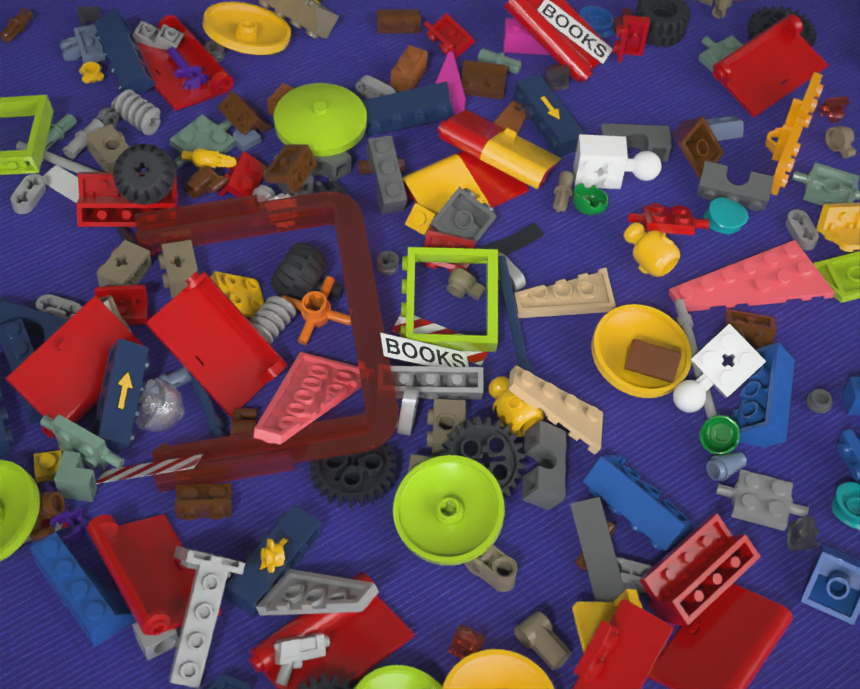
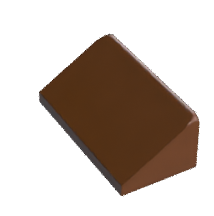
[624,339,681,383]

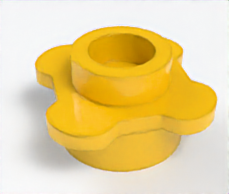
[79,62,104,83]
[261,539,285,573]

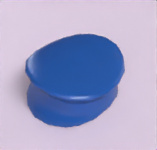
[579,6,614,38]

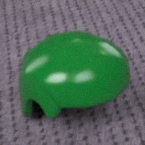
[573,183,609,215]
[699,415,741,455]

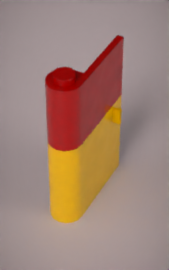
[437,109,562,190]
[402,151,530,230]

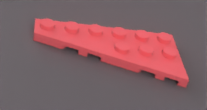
[668,240,834,312]

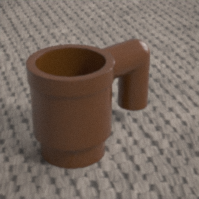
[184,165,226,199]
[231,408,263,446]
[30,491,65,541]

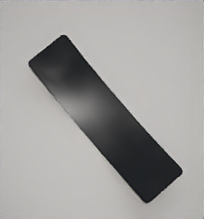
[476,222,544,255]

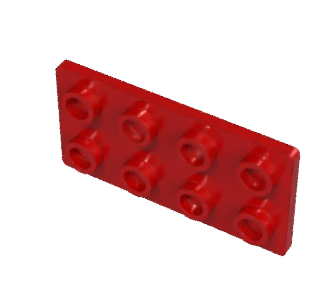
[573,599,674,689]

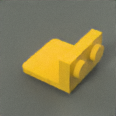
[816,203,860,252]
[210,271,264,318]
[572,589,642,653]

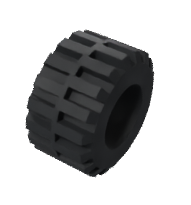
[635,0,690,47]

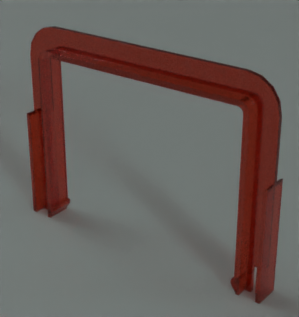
[134,192,399,492]

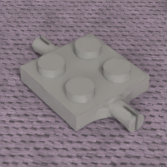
[716,469,809,531]

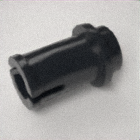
[313,279,345,301]

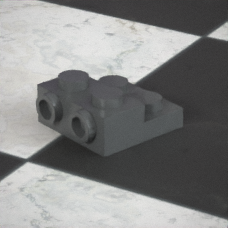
[430,186,497,244]

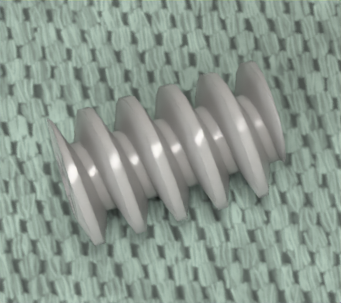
[111,89,161,135]
[249,296,296,345]

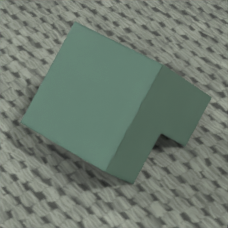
[54,451,97,502]

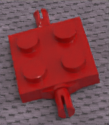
[627,203,709,235]

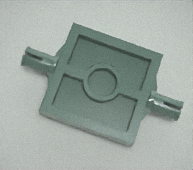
[699,35,743,73]
[170,114,236,169]
[792,162,860,206]
[40,414,125,471]

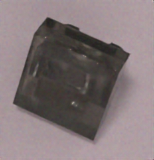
[77,6,103,27]
[545,64,570,90]
[787,515,819,552]

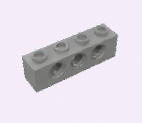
[378,366,483,400]

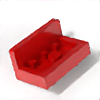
[424,13,475,59]
[613,15,650,62]
[218,151,267,204]
[424,229,476,272]
[95,284,148,325]

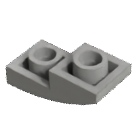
[133,20,184,50]

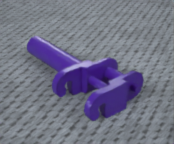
[167,47,209,90]
[40,481,91,545]

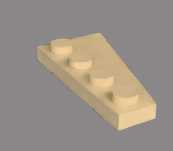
[514,268,616,318]
[508,366,603,455]

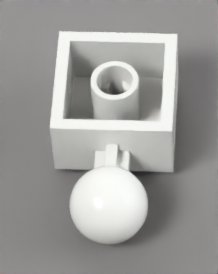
[573,135,661,189]
[673,324,766,413]

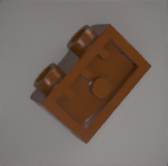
[376,9,421,34]
[461,60,507,100]
[218,91,271,135]
[263,144,317,193]
[724,309,777,349]
[174,483,232,521]

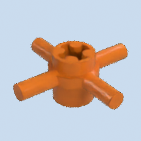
[281,276,353,345]

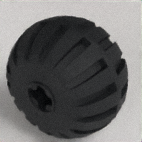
[113,144,175,205]
[271,243,327,301]

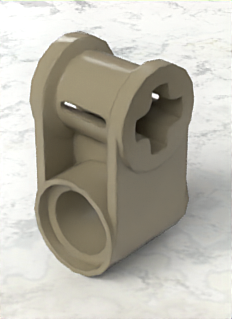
[464,544,517,592]

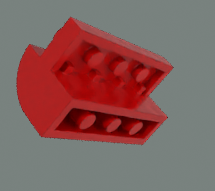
[76,172,179,227]
[639,513,761,626]

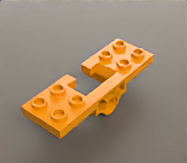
[765,72,824,196]

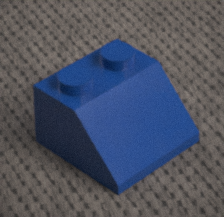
[800,545,860,625]

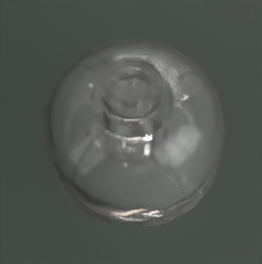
[135,378,184,433]

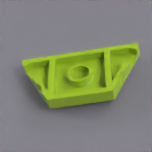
[813,251,860,303]

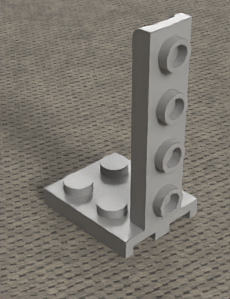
[169,546,245,688]

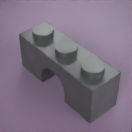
[599,123,672,162]
[366,135,407,215]
[278,151,351,202]
[696,161,774,211]
[522,420,567,511]

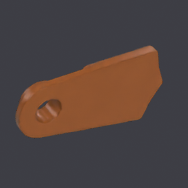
[494,100,526,135]

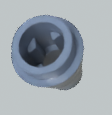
[706,451,747,481]

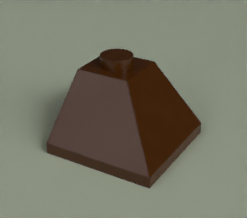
[672,116,725,180]

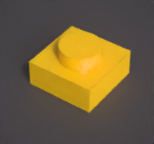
[405,203,437,236]
[34,450,62,483]

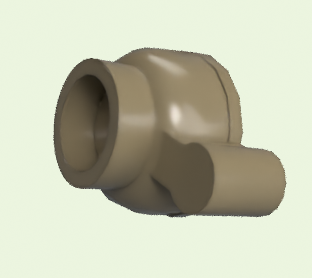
[825,126,856,159]
[446,268,486,300]

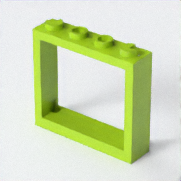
[0,95,54,175]
[401,247,498,352]

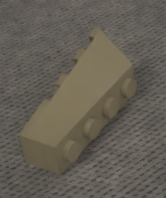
[258,0,339,39]

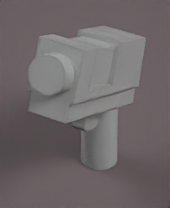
[274,632,330,686]

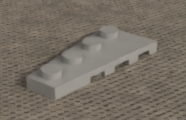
[256,569,378,616]

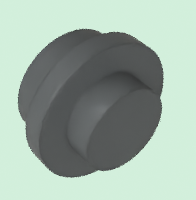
[806,389,833,414]

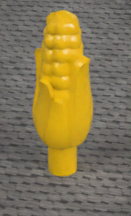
[181,148,237,168]

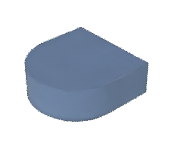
[233,129,261,152]

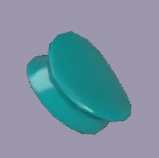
[704,197,748,234]
[831,482,860,530]

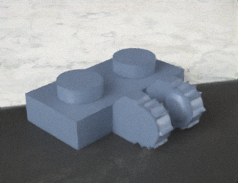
[59,25,106,64]

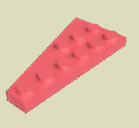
[254,352,374,444]

